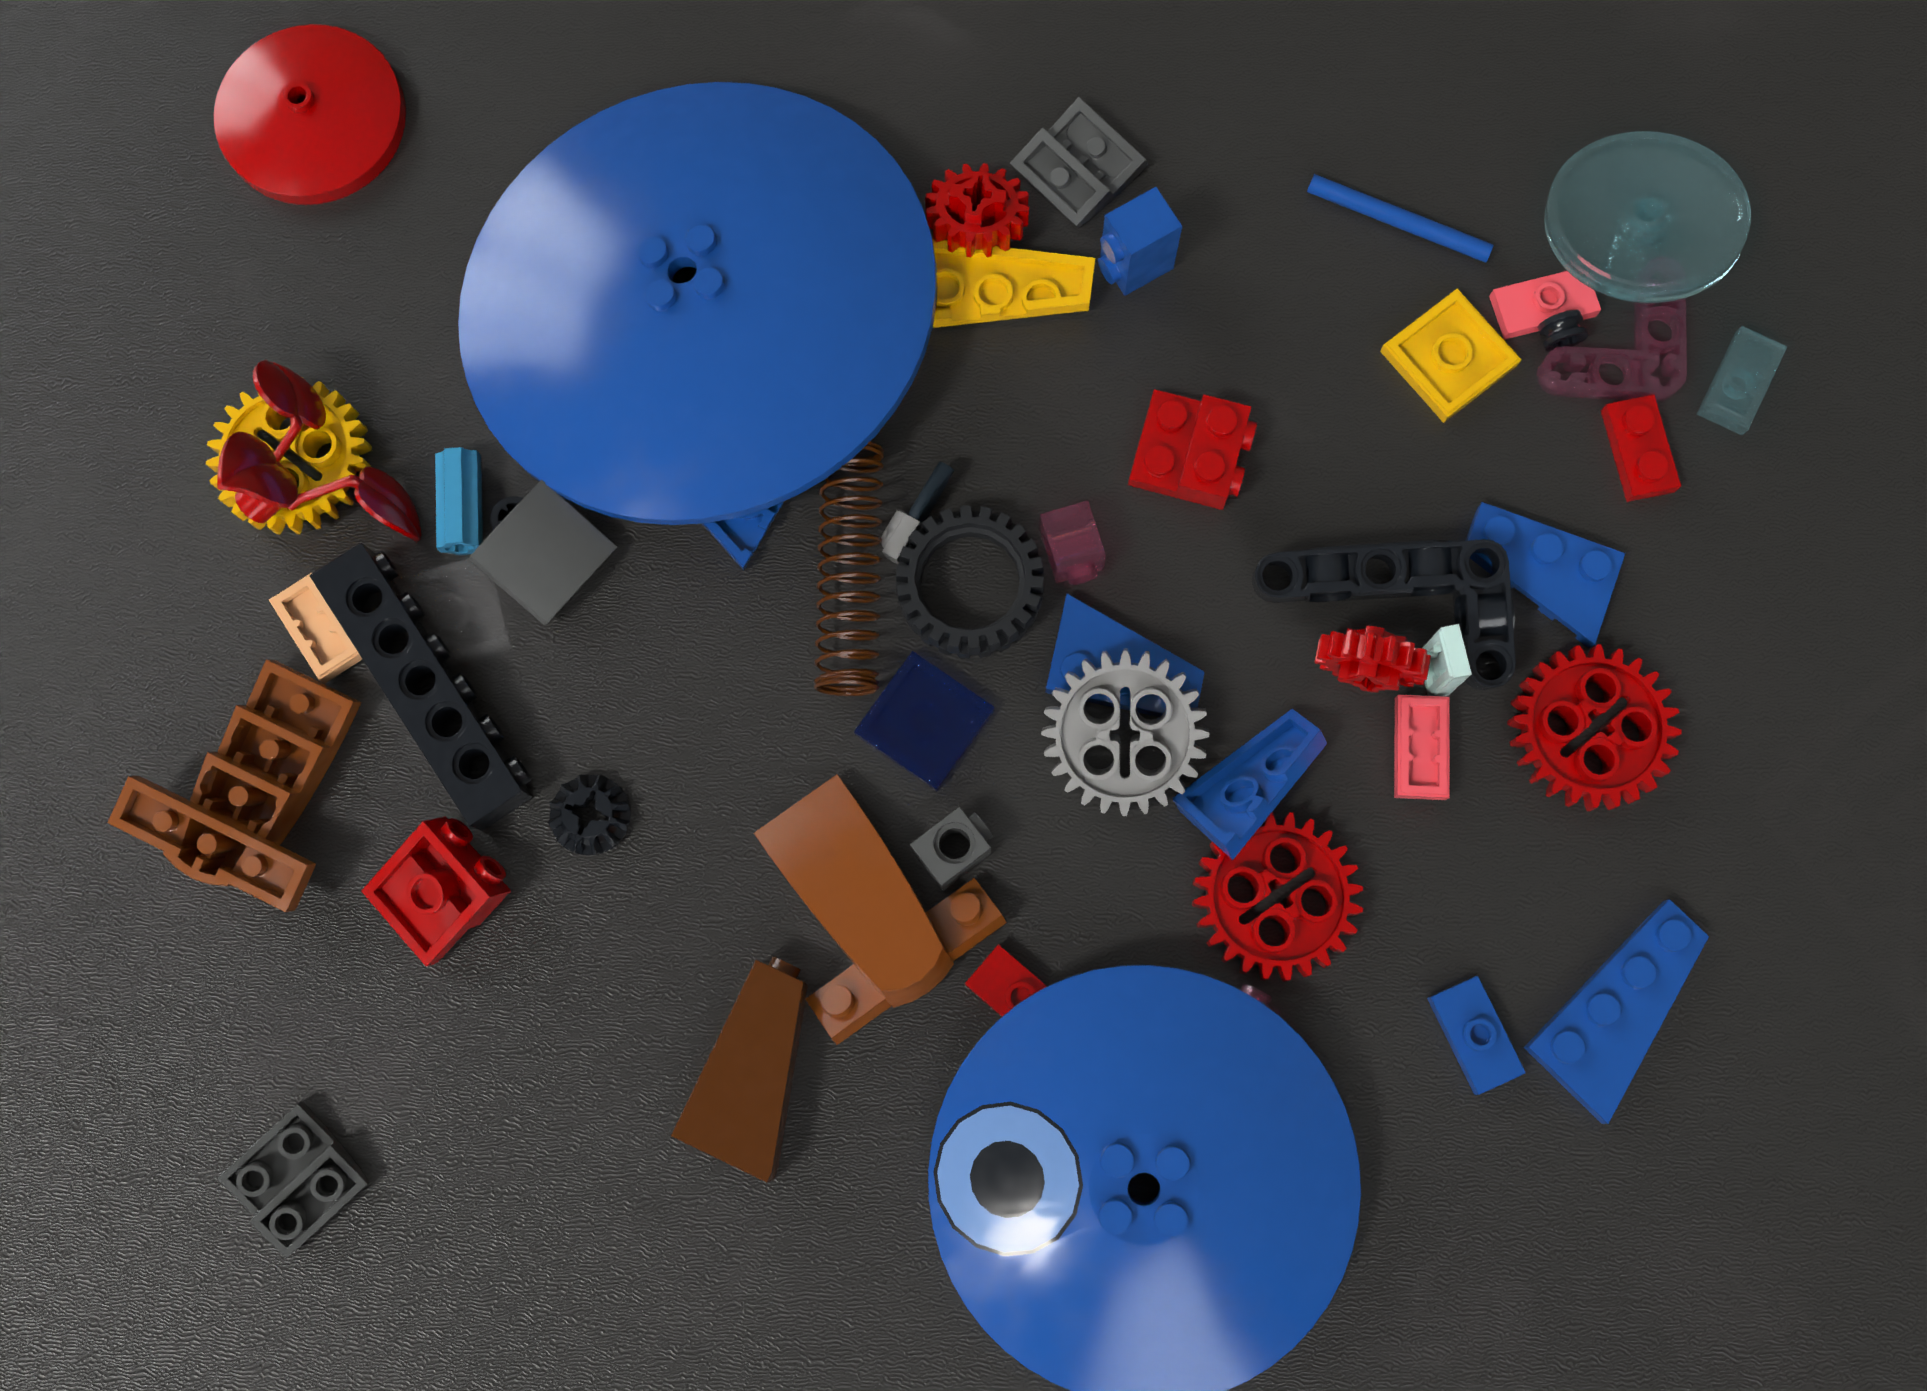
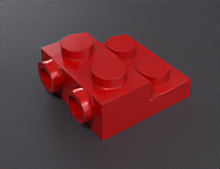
[1128,389,1257,510]
[361,816,511,967]

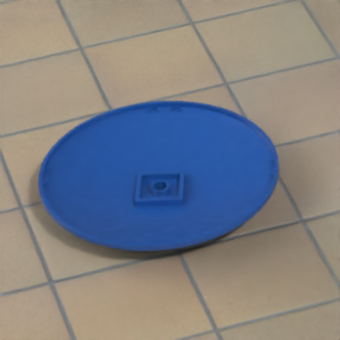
[458,82,937,525]

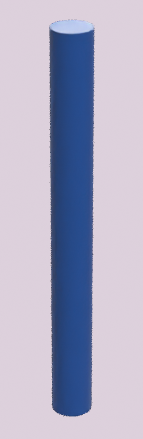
[1307,174,1494,263]

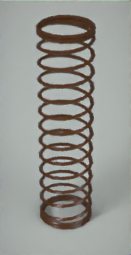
[814,441,884,696]

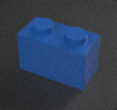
[1098,187,1182,296]

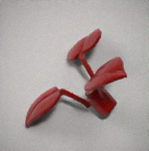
[217,359,421,543]

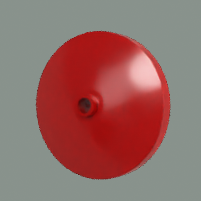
[214,24,406,205]

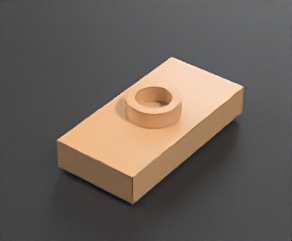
[269,573,362,684]

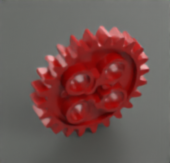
[1507,644,1682,811]
[1192,812,1363,982]

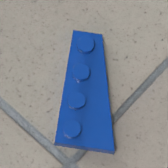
[1523,899,1709,1124]

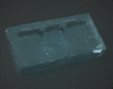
[1697,326,1787,435]

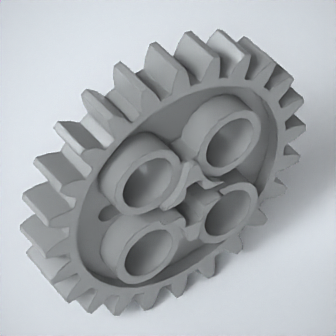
[1041,648,1209,816]

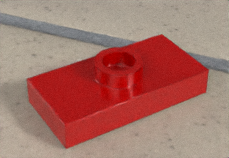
[965,944,1047,1017]

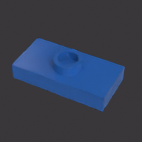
[1427,976,1526,1095]

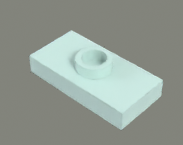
[1422,624,1472,697]

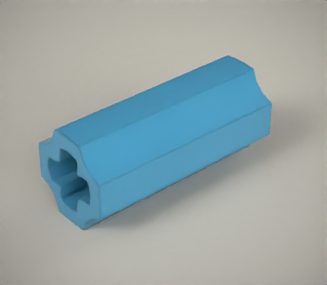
[435,447,483,555]

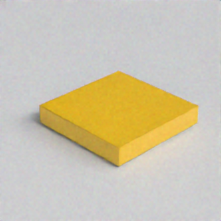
[1380,288,1522,423]

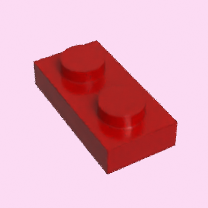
[1601,394,1681,502]

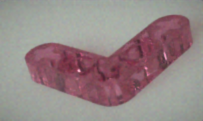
[1537,260,1687,402]

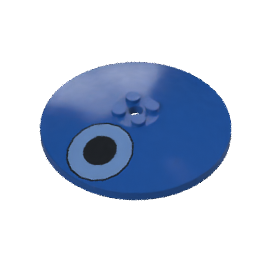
[928,965,1361,1391]

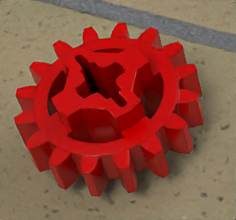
[925,163,1029,258]
[1315,626,1431,693]

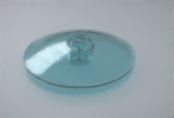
[1544,131,1751,303]

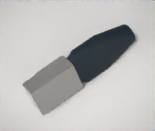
[881,461,955,565]

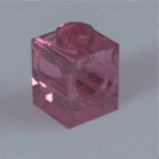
[1039,500,1106,585]

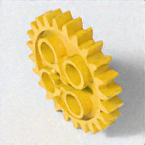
[206,377,372,535]

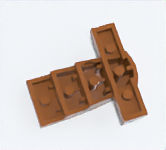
[107,659,362,912]
[754,775,1007,1045]

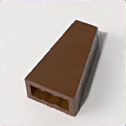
[671,956,808,1183]

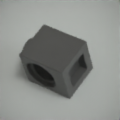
[910,807,993,891]

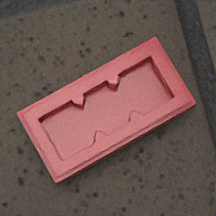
[1489,266,1601,340]
[1394,695,1450,800]

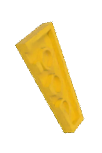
[932,239,1096,328]

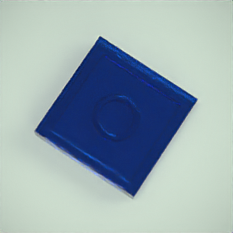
[854,651,995,792]

